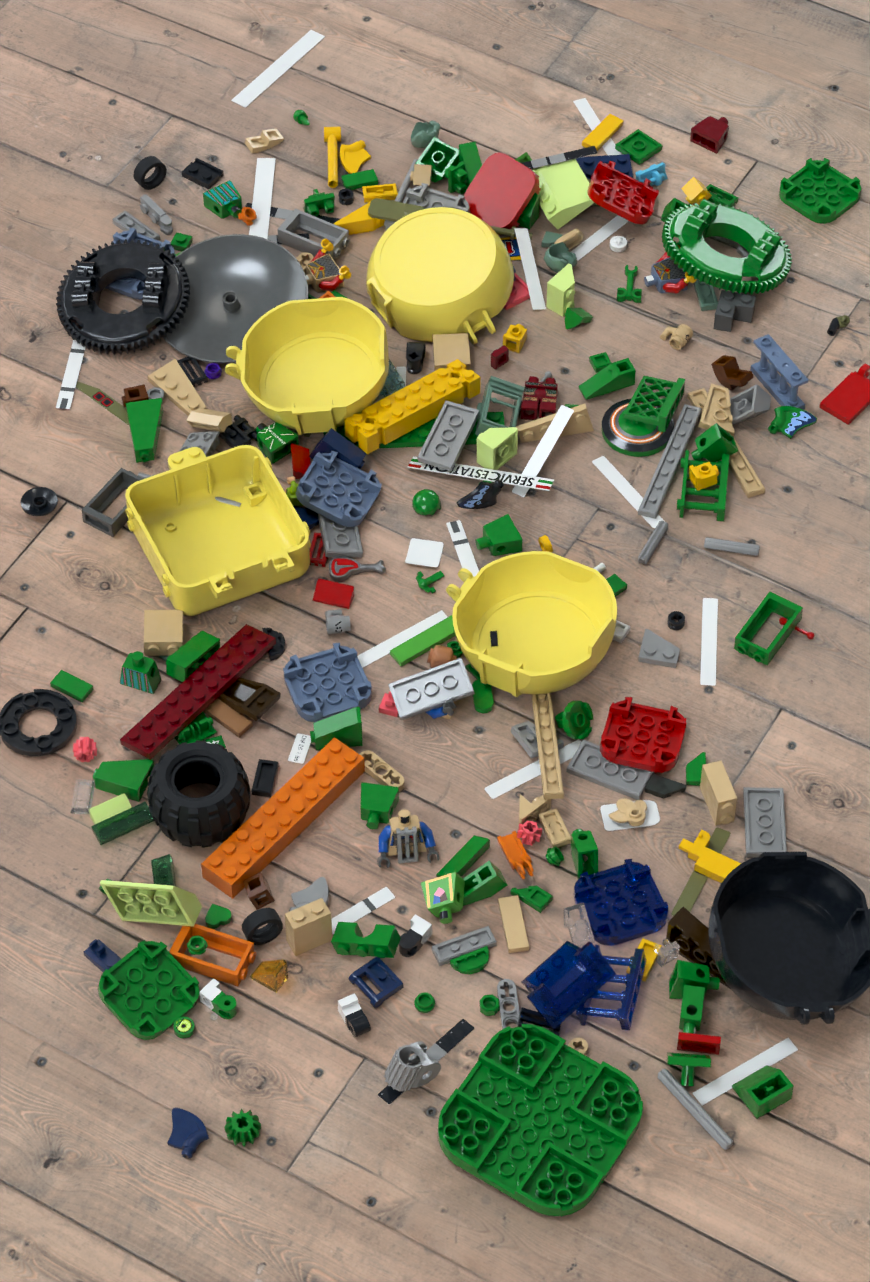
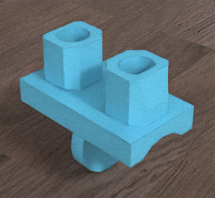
[635,162,668,186]

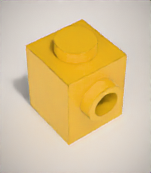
[681,177,712,205]

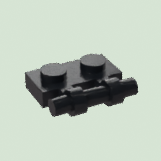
[219,415,258,448]

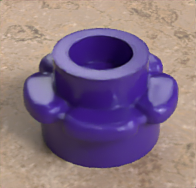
[204,363,222,379]

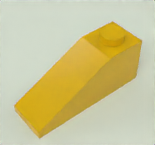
[334,201,385,235]

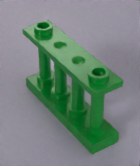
[676,450,730,521]

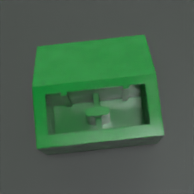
[732,1065,794,1119]

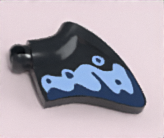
[457,479,504,509]

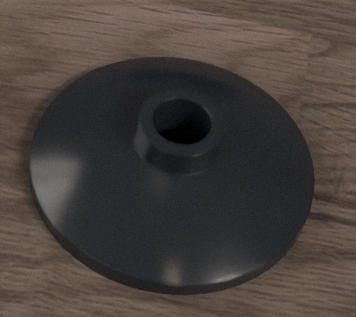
[21,487,58,516]

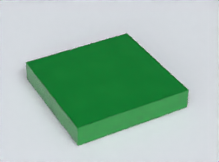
[615,129,663,165]

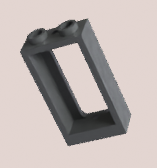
[82,468,145,537]

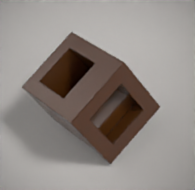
[121,384,149,407]
[243,872,275,910]

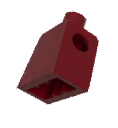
[690,116,729,154]

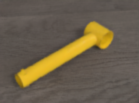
[324,127,341,188]

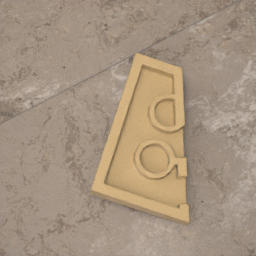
[698,383,735,436]

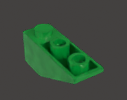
[578,358,636,400]

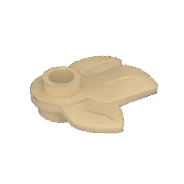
[609,798,647,826]

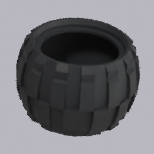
[147,740,251,848]

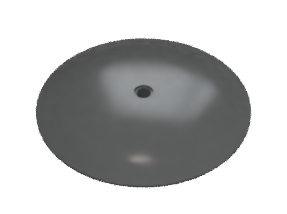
[155,234,309,363]

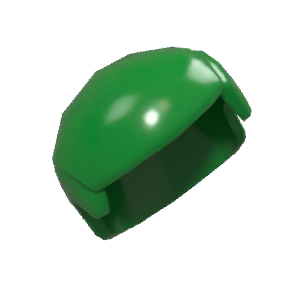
[412,489,441,516]

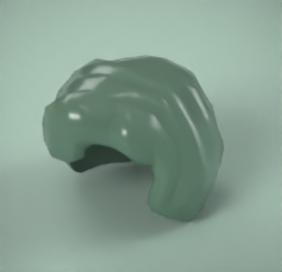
[411,120,440,149]
[544,242,577,273]

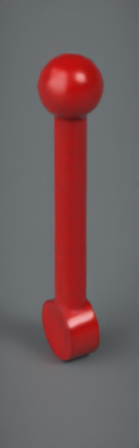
[779,617,815,639]

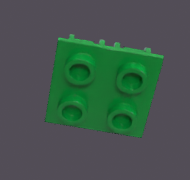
[175,712,217,744]

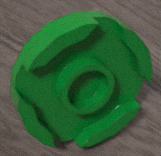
[555,700,594,739]

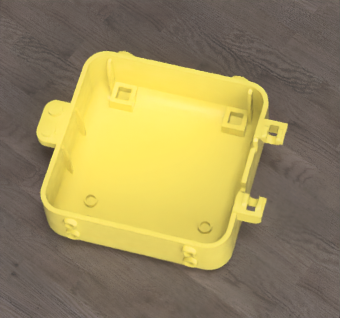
[125,445,311,616]

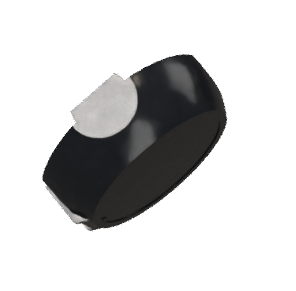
[709,852,870,1025]

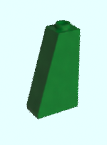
[126,398,163,463]

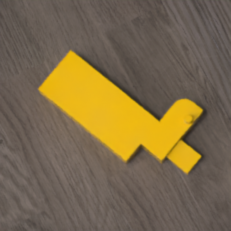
[679,829,741,883]

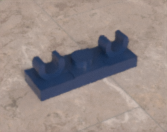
[83,939,121,972]

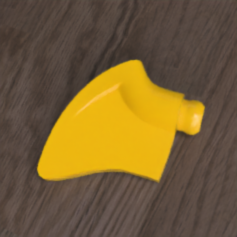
[339,140,371,174]

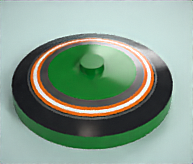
[601,399,674,457]

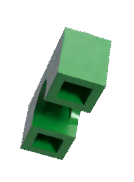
[331,922,401,958]

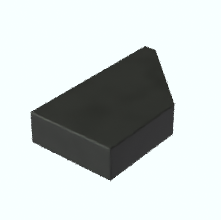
[645,773,687,799]

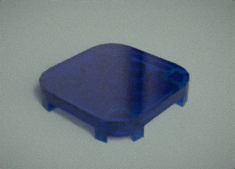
[573,859,668,946]

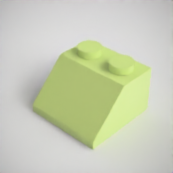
[546,263,575,317]
[476,427,518,470]

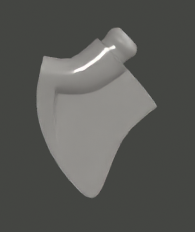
[289,877,329,912]

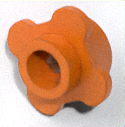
[238,207,257,226]

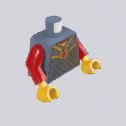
[644,240,697,294]

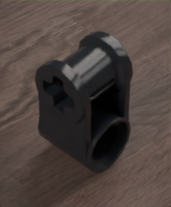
[406,342,426,374]

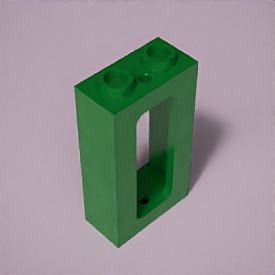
[734,591,803,666]

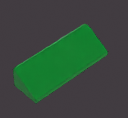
[436,835,490,877]

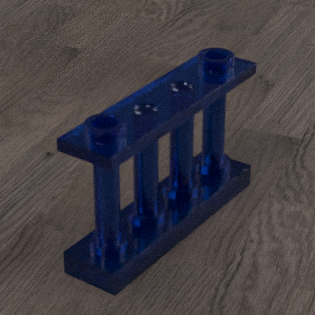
[576,944,646,1030]

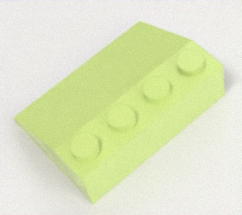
[531,159,594,230]
[100,880,202,927]

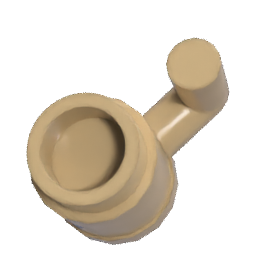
[660,324,693,350]

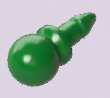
[293,110,310,126]

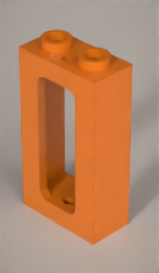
[169,924,256,987]

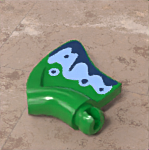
[768,406,817,439]

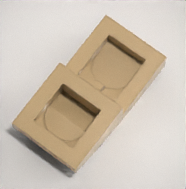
[245,128,284,153]

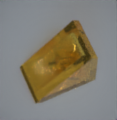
[250,960,288,993]

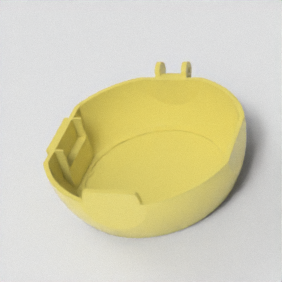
[366,207,514,345]
[225,297,389,435]
[446,551,617,697]

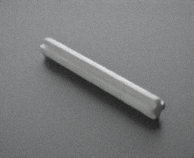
[657,1068,733,1150]

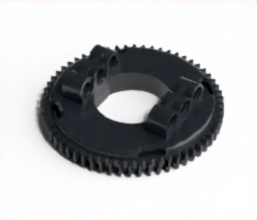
[56,239,190,355]

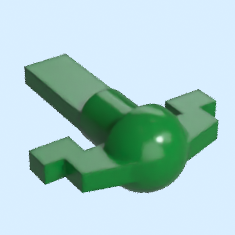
[416,571,445,594]

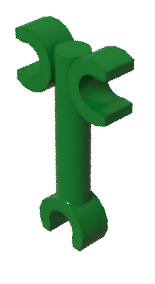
[617,265,642,303]

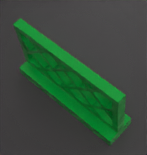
[623,376,686,432]

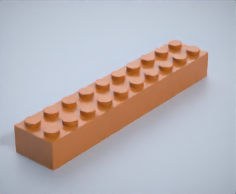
[201,737,365,899]

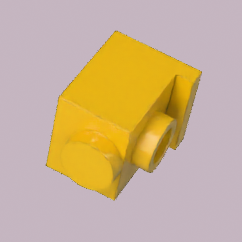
[503,324,527,353]
[689,462,719,491]

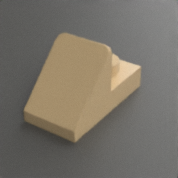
[519,795,551,824]

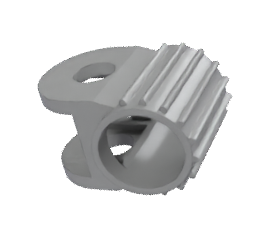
[384,1041,441,1092]

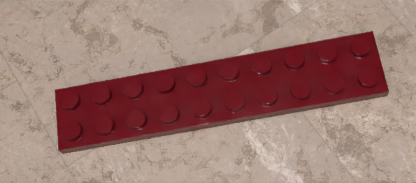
[120,624,276,760]

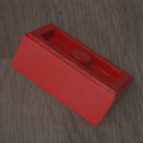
[291,444,311,479]
[313,579,354,609]

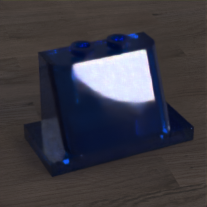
[521,941,616,1029]

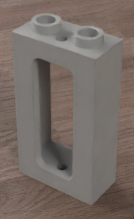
[278,209,350,260]

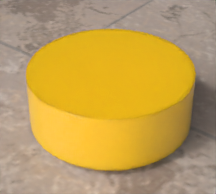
[538,535,553,553]

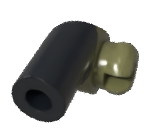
[827,315,850,336]

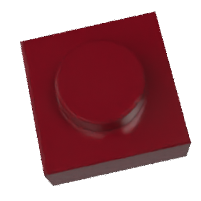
[491,345,509,370]

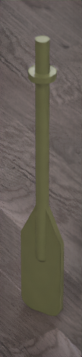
[368,198,533,241]

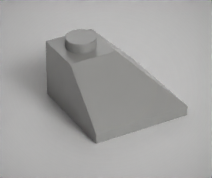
[730,385,771,425]

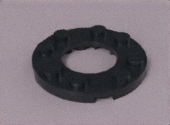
[0,689,77,757]

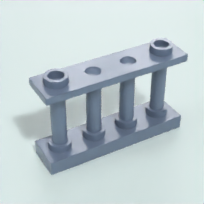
[750,334,809,410]

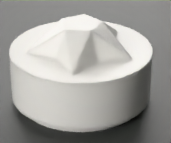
[610,236,627,252]

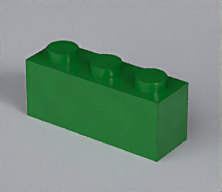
[166,631,220,682]

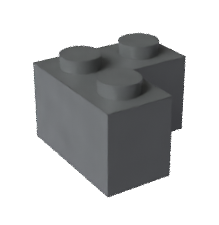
[713,290,756,332]

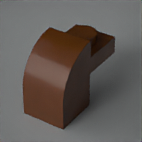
[711,355,754,391]

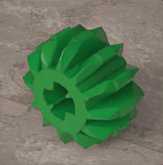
[224,1108,261,1147]

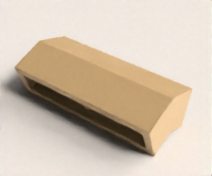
[186,408,233,432]

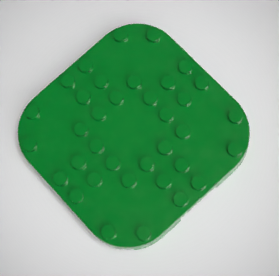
[438,1024,643,1216]

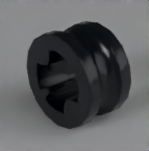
[338,189,354,205]
[668,611,685,630]

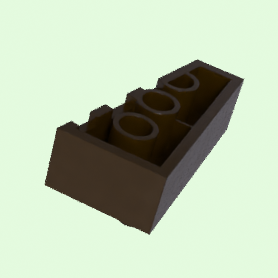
[666,907,730,989]

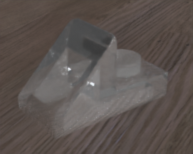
[564,902,595,948]

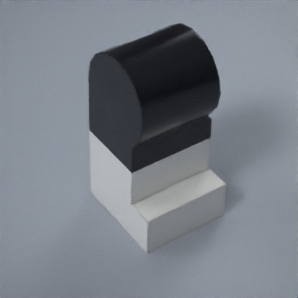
[399,914,432,957]
[338,993,371,1037]

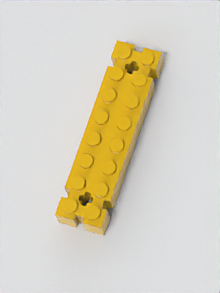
[345,359,481,454]

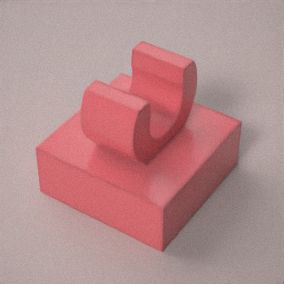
[379,691,399,717]

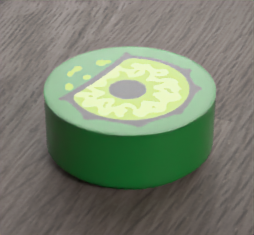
[173,1017,195,1038]

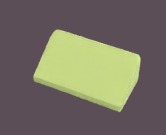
[89,793,135,831]

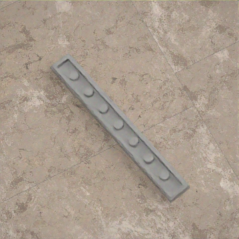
[638,404,702,519]

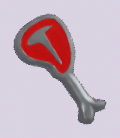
[329,557,386,582]

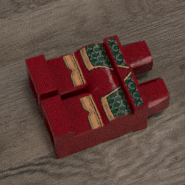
[521,376,558,420]

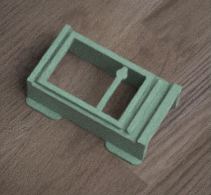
[475,376,525,435]

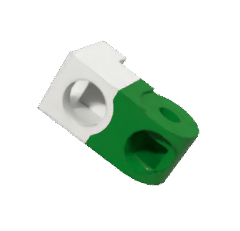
[199,978,237,1019]

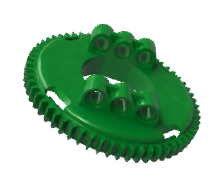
[661,199,792,295]

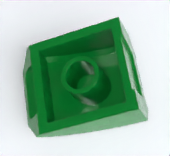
[415,137,459,183]

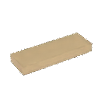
[498,895,529,953]

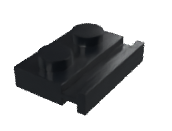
[182,158,224,189]

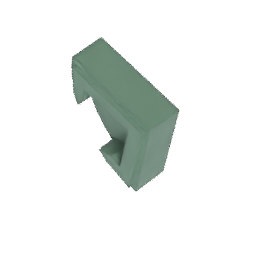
[541,231,563,247]

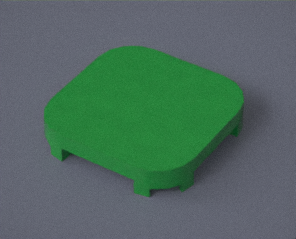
[779,158,862,224]
[98,940,200,1040]

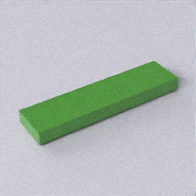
[390,615,456,667]

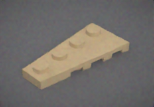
[147,359,207,416]
[516,404,594,443]

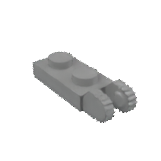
[140,195,173,235]

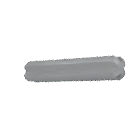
[638,521,668,564]
[704,537,760,556]

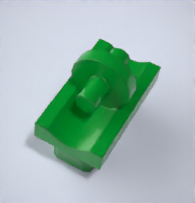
[445,161,468,194]
[303,189,335,217]

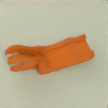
[497,831,534,879]

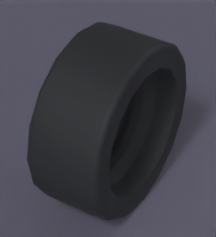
[133,156,167,190]
[242,908,283,945]

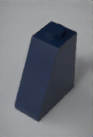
[309,428,366,469]

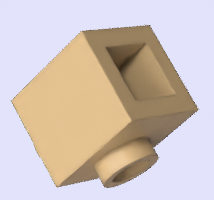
[410,164,432,186]

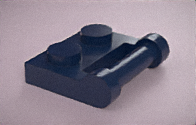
[348,957,404,1008]

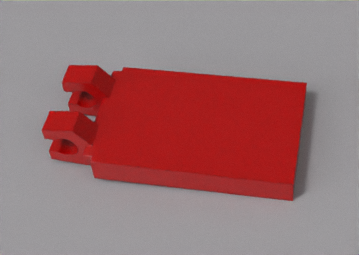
[819,363,870,425]

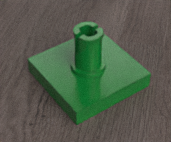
[667,1052,711,1086]

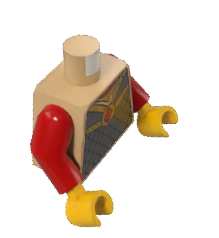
[306,238,351,292]

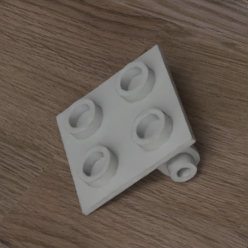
[179,431,220,457]

